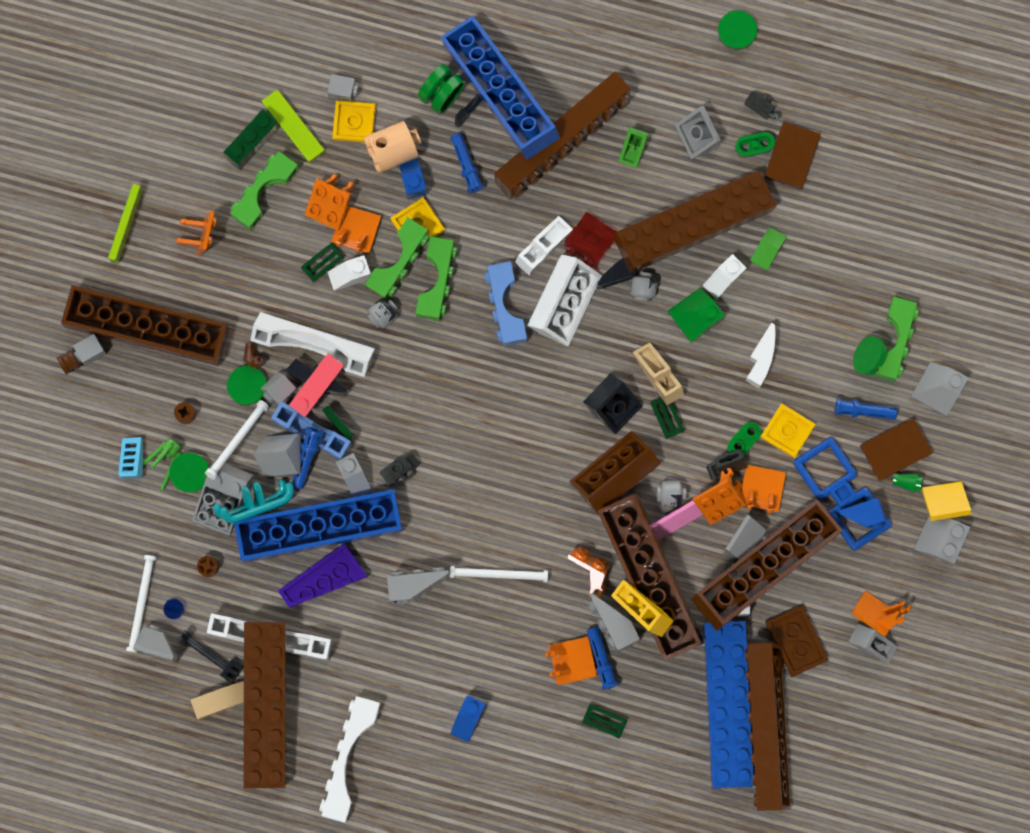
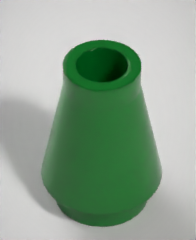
[893,473,923,494]

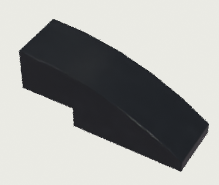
[597,258,637,290]
[286,358,348,396]

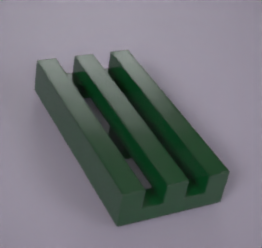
[301,242,344,283]
[650,398,685,440]
[322,405,354,441]
[582,704,627,739]

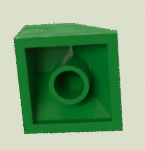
[667,288,725,343]

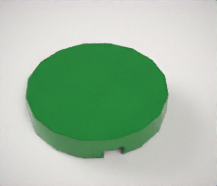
[718,10,757,50]
[853,336,887,376]
[227,365,267,406]
[169,453,209,493]

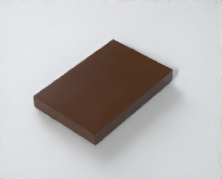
[764,121,821,190]
[860,418,933,482]
[765,605,828,678]

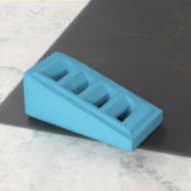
[119,437,143,479]

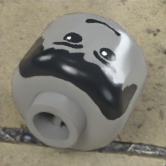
[630,272,658,302]
[367,299,398,328]
[657,481,686,507]

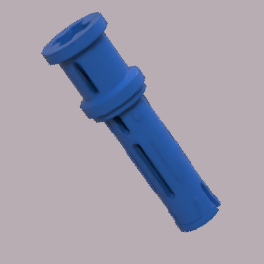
[450,133,485,194]
[834,398,897,420]
[292,427,324,489]
[586,627,619,690]

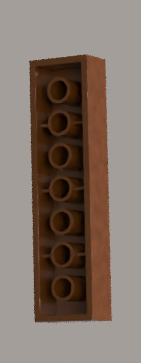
[494,71,631,200]
[613,170,777,274]
[61,285,229,366]
[598,494,705,661]
[691,499,843,631]
[244,622,286,788]
[745,643,791,811]

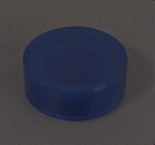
[163,599,184,620]

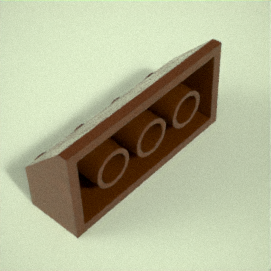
[569,431,661,515]

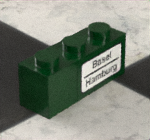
[223,109,280,170]

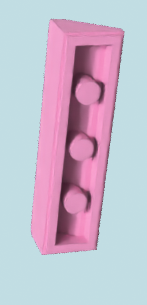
[652,501,703,540]

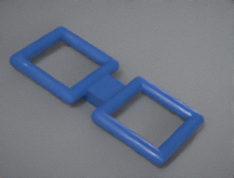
[793,437,892,551]

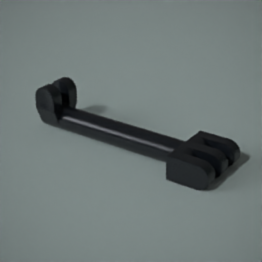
[455,93,482,127]
[178,630,244,684]

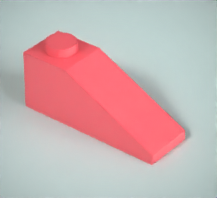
[289,353,344,417]

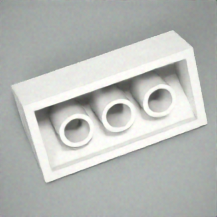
[527,254,602,346]

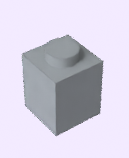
[327,74,358,102]
[73,334,106,366]
[260,372,296,405]

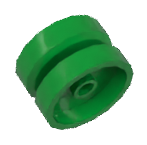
[417,64,466,115]

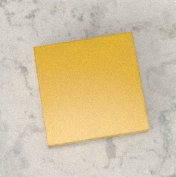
[332,100,376,143]
[390,197,445,246]
[760,403,816,459]
[922,481,971,521]

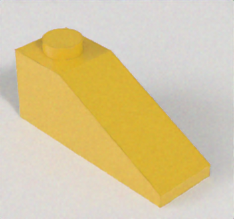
[611,580,674,637]

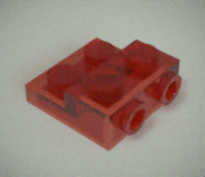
[564,212,616,267]

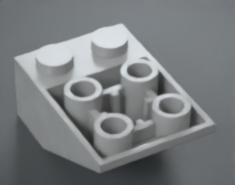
[192,461,253,535]
[387,567,450,605]
[588,594,640,653]

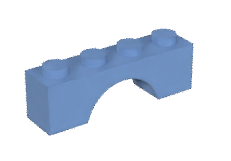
[484,261,527,347]
[271,401,352,460]

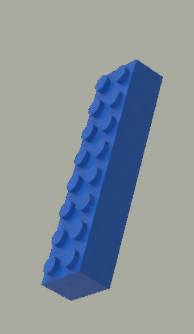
[440,16,560,160]
[234,490,403,563]
[703,621,754,789]

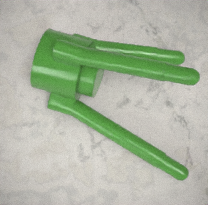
[143,438,181,491]

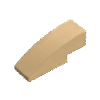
[633,342,684,405]
[191,681,244,720]

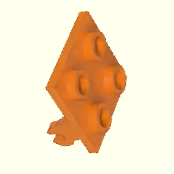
[305,174,356,231]
[331,206,381,254]
[176,210,216,256]
[741,465,786,514]
[692,468,746,525]
[568,547,610,597]
[851,590,911,637]
[544,637,597,686]

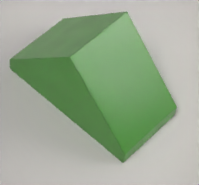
[618,127,648,168]
[750,227,787,271]

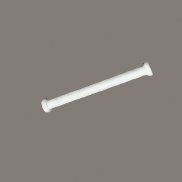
[205,400,269,480]
[126,555,156,653]
[450,566,548,582]

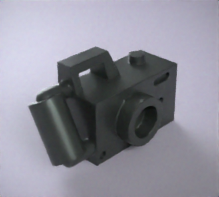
[744,91,781,121]
[706,449,747,480]
[379,452,420,486]

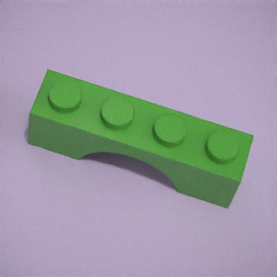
[230,151,299,232]
[365,217,430,299]
[415,236,457,322]
[871,297,919,383]

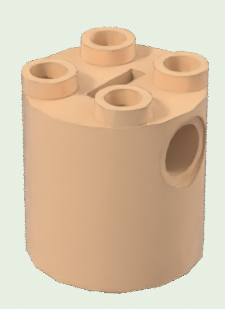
[364,121,421,173]

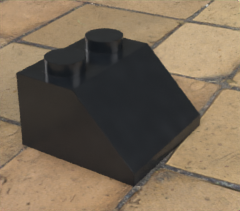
[583,373,643,435]

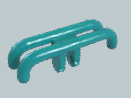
[213,479,294,524]

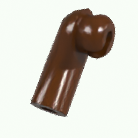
[243,343,263,369]

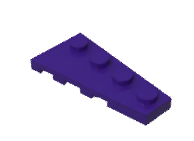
[278,544,368,608]

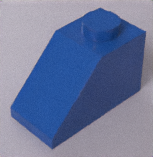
[399,158,427,200]
[839,498,887,531]
[450,695,486,742]

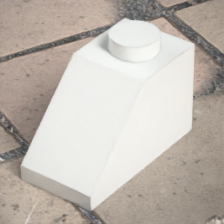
[703,254,747,300]
[328,255,371,291]

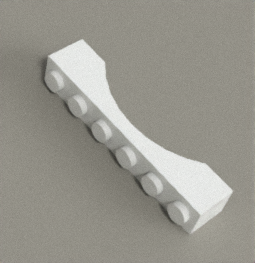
[250,312,375,377]
[207,613,333,661]
[319,696,381,823]

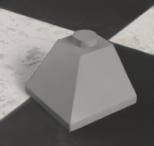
[911,362,969,416]
[133,625,178,663]

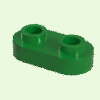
[735,132,775,158]
[727,422,761,456]

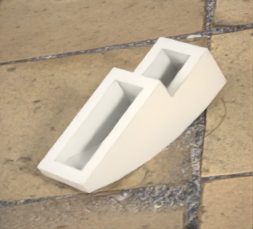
[515,216,573,275]
[746,323,775,389]

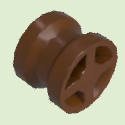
[56,350,80,375]
[174,402,196,424]
[197,556,219,578]

